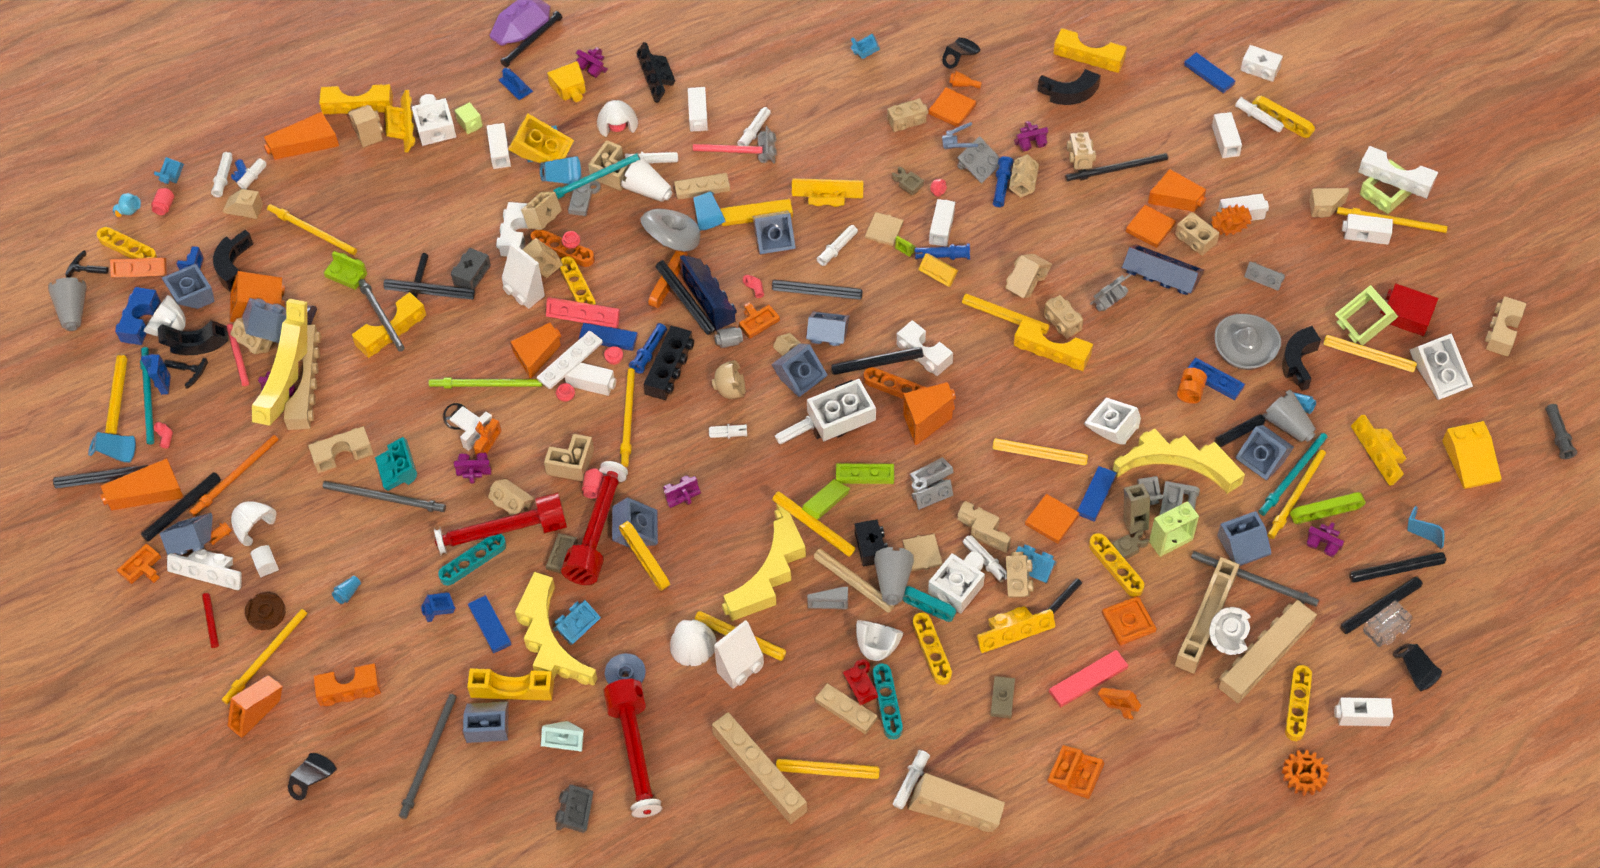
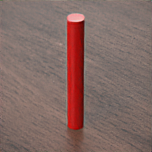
[202,593,219,648]

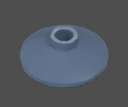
[605,654,646,684]

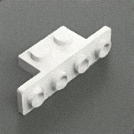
[537,331,603,389]
[167,549,242,590]

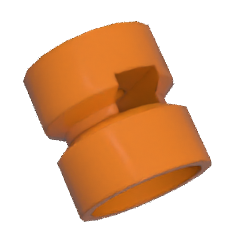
[1177,368,1207,404]

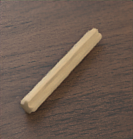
[814,549,895,612]

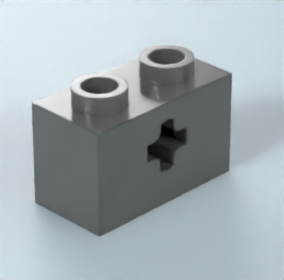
[451,248,491,290]

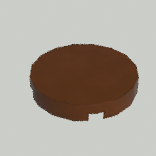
[245,592,286,630]

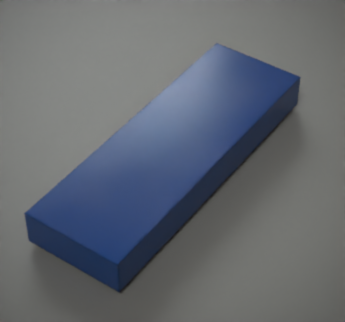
[1184,52,1236,93]
[579,323,638,351]
[1188,357,1245,401]
[1077,466,1117,522]
[468,595,512,654]

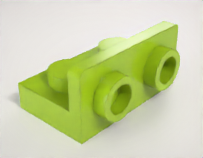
[324,251,367,290]

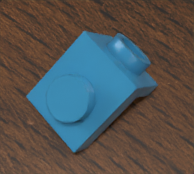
[851,33,880,59]
[154,157,184,184]

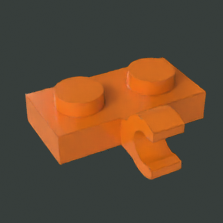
[739,302,780,339]
[474,418,501,458]
[117,543,161,584]
[1098,688,1142,720]

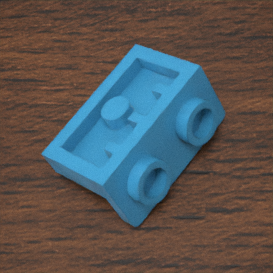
[1016,545,1057,583]
[553,600,601,645]

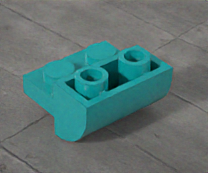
[375,437,417,491]

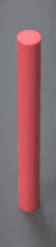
[693,144,763,154]
[227,324,249,386]

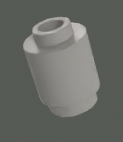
[714,327,743,348]

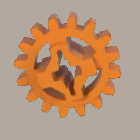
[1211,204,1252,236]
[1282,750,1329,796]

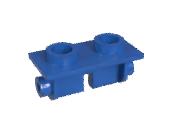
[499,68,533,100]

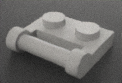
[1160,481,1200,522]

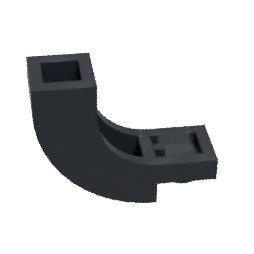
[1037,69,1101,105]
[213,230,253,292]
[158,320,228,356]
[1282,326,1321,391]

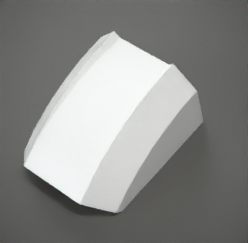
[1084,398,1141,444]

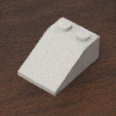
[502,243,545,309]
[1410,333,1473,400]
[714,620,764,689]

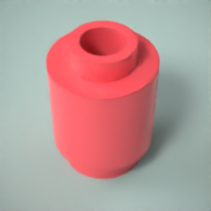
[151,188,174,215]
[582,468,604,499]

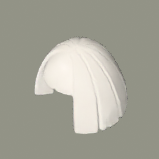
[597,100,638,137]
[144,295,186,336]
[231,501,277,546]
[1209,607,1251,655]
[670,619,716,666]
[856,620,904,661]

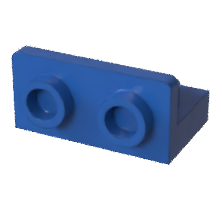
[141,354,171,395]

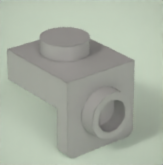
[1137,476,1164,505]

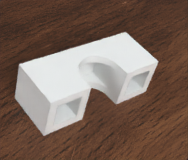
[497,202,529,256]
[896,320,953,376]

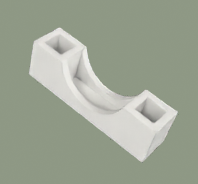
[1358,146,1438,199]

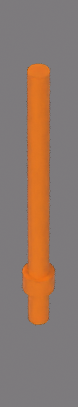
[189,435,279,517]

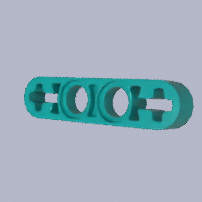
[438,534,506,586]
[873,663,903,740]

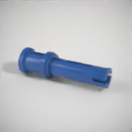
[993,156,1014,208]
[915,243,970,260]
[629,323,667,374]

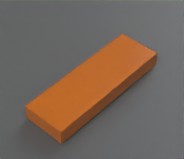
[110,258,167,278]

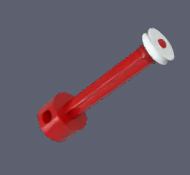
[561,461,628,585]
[434,492,567,556]
[603,679,662,818]

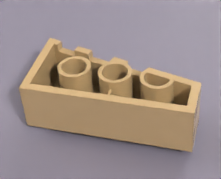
[908,773,1005,832]

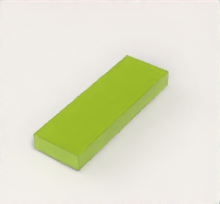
[836,463,894,484]
[802,479,850,519]

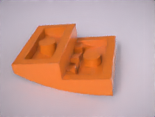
[1048,745,1104,799]

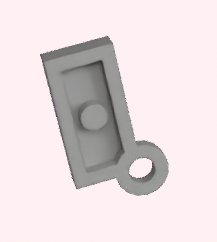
[568,181,601,216]
[910,457,954,492]

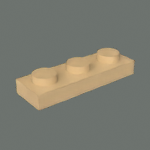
[674,173,730,200]
[815,683,878,734]

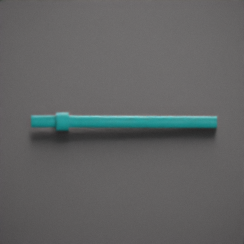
[553,153,640,199]
[140,347,154,445]
[1258,433,1328,516]

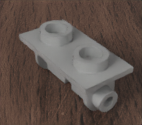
[758,126,777,163]
[1244,261,1285,291]
[911,479,953,510]

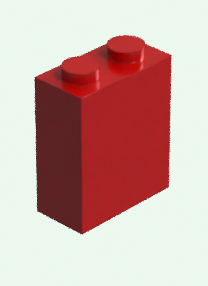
[1380,283,1439,336]

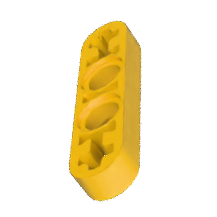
[1252,96,1315,138]
[96,227,158,259]
[560,257,596,305]
[619,521,670,591]
[1089,534,1144,597]
[913,613,952,685]
[1285,665,1312,741]

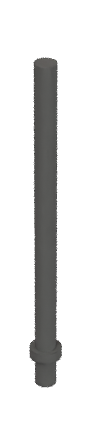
[358,279,405,352]
[323,481,446,512]
[1191,551,1319,607]
[399,694,457,819]

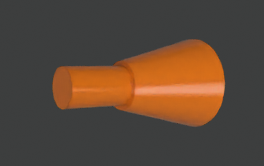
[949,70,982,89]

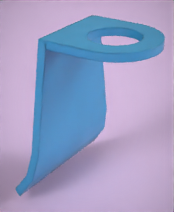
[540,156,581,184]
[693,191,725,231]
[88,432,136,463]
[1407,506,1445,549]

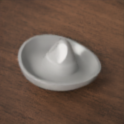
[640,209,701,251]
[1215,314,1281,370]

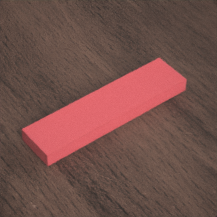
[546,297,620,328]
[1049,650,1128,708]

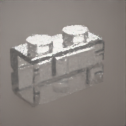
[1363,601,1412,647]

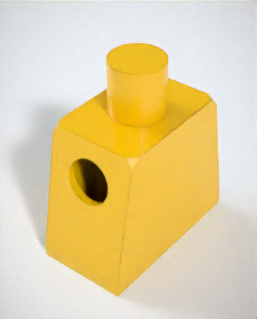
[547,61,586,102]

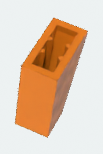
[1148,169,1206,212]
[511,322,561,378]
[227,675,283,738]

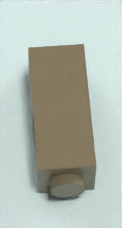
[1123,483,1150,534]

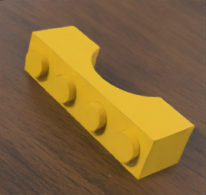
[1053,28,1127,73]
[319,84,393,114]
[352,292,427,358]
[1014,318,1093,371]
[467,669,554,701]

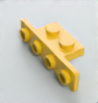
[385,89,415,153]
[792,178,863,207]
[1351,415,1407,486]
[977,606,1055,653]

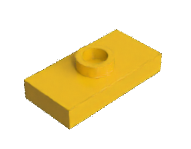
[918,253,958,287]

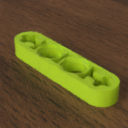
[1290,492,1366,524]

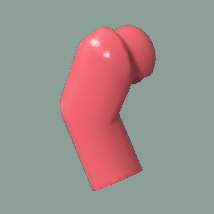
[743,275,764,298]
[154,422,173,449]

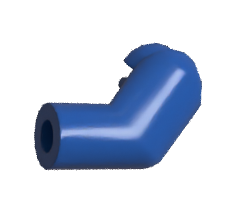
[231,159,247,182]

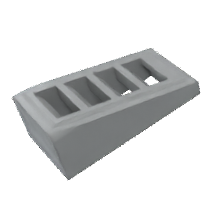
[807,587,848,609]

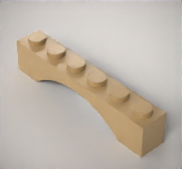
[284,325,321,430]
[1175,557,1240,674]

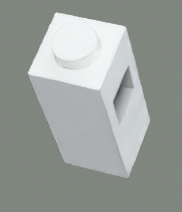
[688,87,708,132]
[1212,112,1242,158]
[487,123,511,169]
[1218,194,1269,221]
[929,199,955,247]
[1342,214,1393,245]
[565,363,616,396]
[1334,698,1393,726]

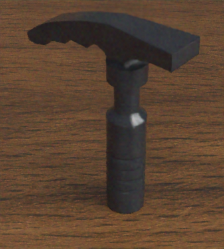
[65,250,109,278]
[164,358,208,389]

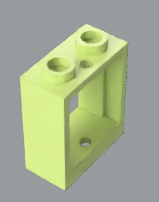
[1360,160,1412,214]
[1335,285,1398,345]
[1149,501,1199,557]

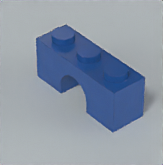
[115,287,160,345]

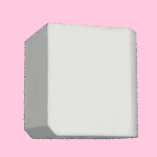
[250,545,279,578]

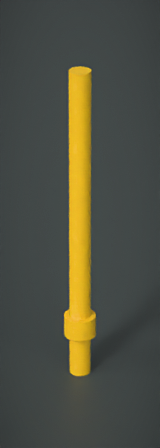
[267,204,357,255]
[1336,207,1447,233]
[620,368,635,467]
[1267,450,1326,539]
[221,609,307,705]

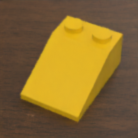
[508,114,574,163]
[1442,421,1502,489]

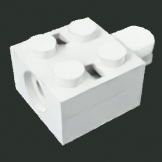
[412,94,456,146]
[928,552,985,614]

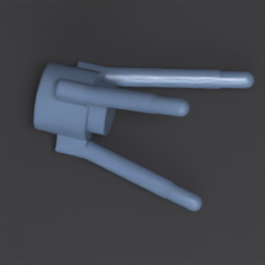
[942,122,979,150]

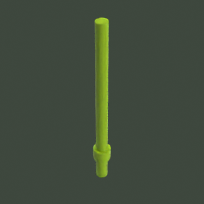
[429,377,542,389]

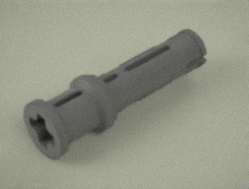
[1545,404,1577,459]

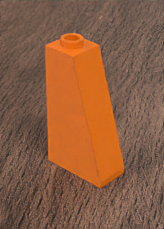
[263,112,339,160]
[100,458,184,510]

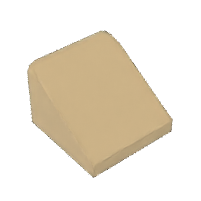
[773,333,802,356]

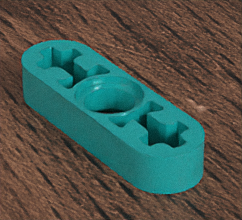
[903,586,957,622]

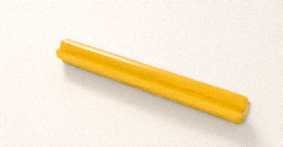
[962,294,1049,335]
[1324,335,1417,372]
[105,355,128,435]
[993,438,1088,466]
[772,491,855,557]
[695,611,786,661]
[776,759,880,779]

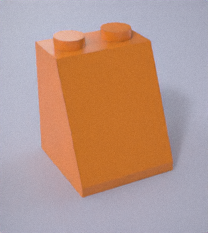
[229,271,285,322]
[903,382,956,445]

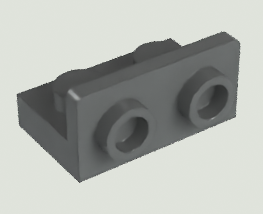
[555,784,594,833]

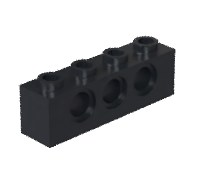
[643,325,695,401]

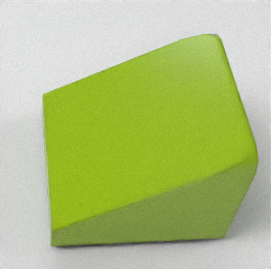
[895,236,916,256]

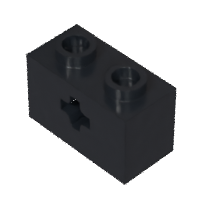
[854,519,888,567]

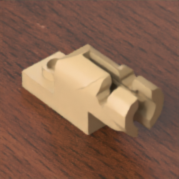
[957,501,1011,553]

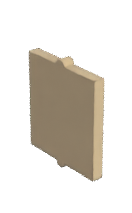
[865,212,904,246]
[903,534,942,571]

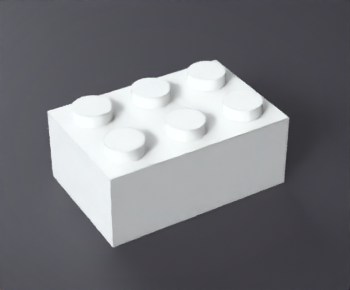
[807,379,876,441]

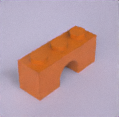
[314,663,381,706]

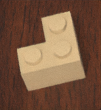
[348,105,383,147]
[588,140,628,191]
[1005,254,1052,298]
[544,434,594,481]

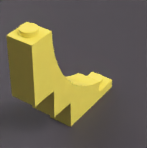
[252,299,307,426]
[722,503,806,621]

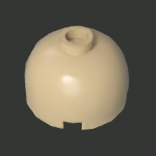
[712,360,745,399]

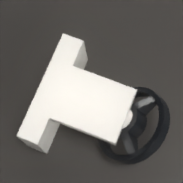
[443,403,492,451]

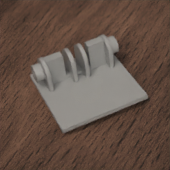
[957,136,1000,184]
[1090,274,1131,311]

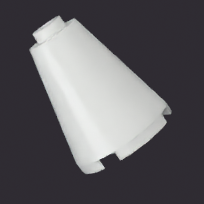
[621,157,673,202]

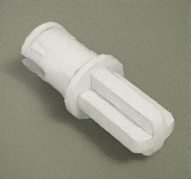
[237,158,266,189]
[709,424,747,439]

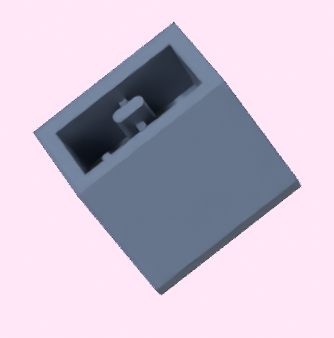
[1217,511,1272,566]
[463,701,509,743]

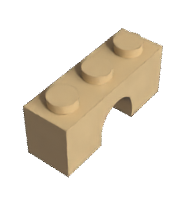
[1485,296,1526,357]
[308,426,373,473]

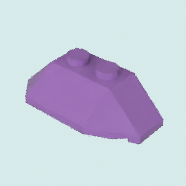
[490,0,550,46]

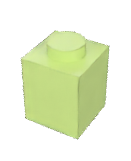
[455,102,483,134]

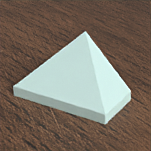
[541,721,584,751]

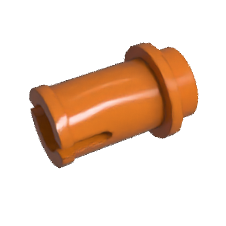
[209,522,232,545]

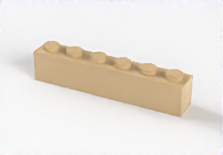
[1219,600,1317,704]
[712,712,807,824]

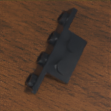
[637,42,675,103]

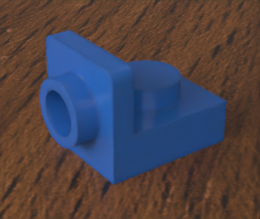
[177,247,204,270]
[421,592,455,622]

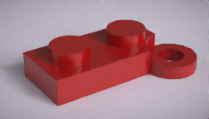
[843,659,878,706]

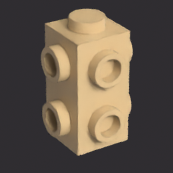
[887,98,928,132]
[1067,132,1096,169]
[1009,154,1039,198]
[1044,295,1083,339]
[230,318,273,354]
[488,479,535,516]
[1006,552,1034,598]

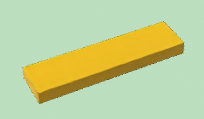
[720,199,793,226]

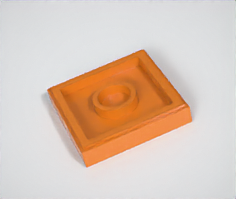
[928,87,976,128]
[1126,205,1176,248]
[1025,494,1079,544]
[1102,596,1157,646]

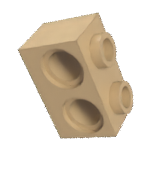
[1175,212,1219,256]
[522,238,563,278]

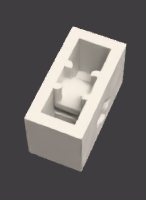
[1240,45,1283,82]

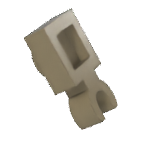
[892,167,924,196]
[1112,531,1149,560]

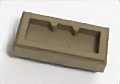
[546,533,578,573]
[991,676,1015,719]

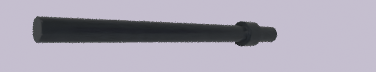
[1065,153,1168,182]

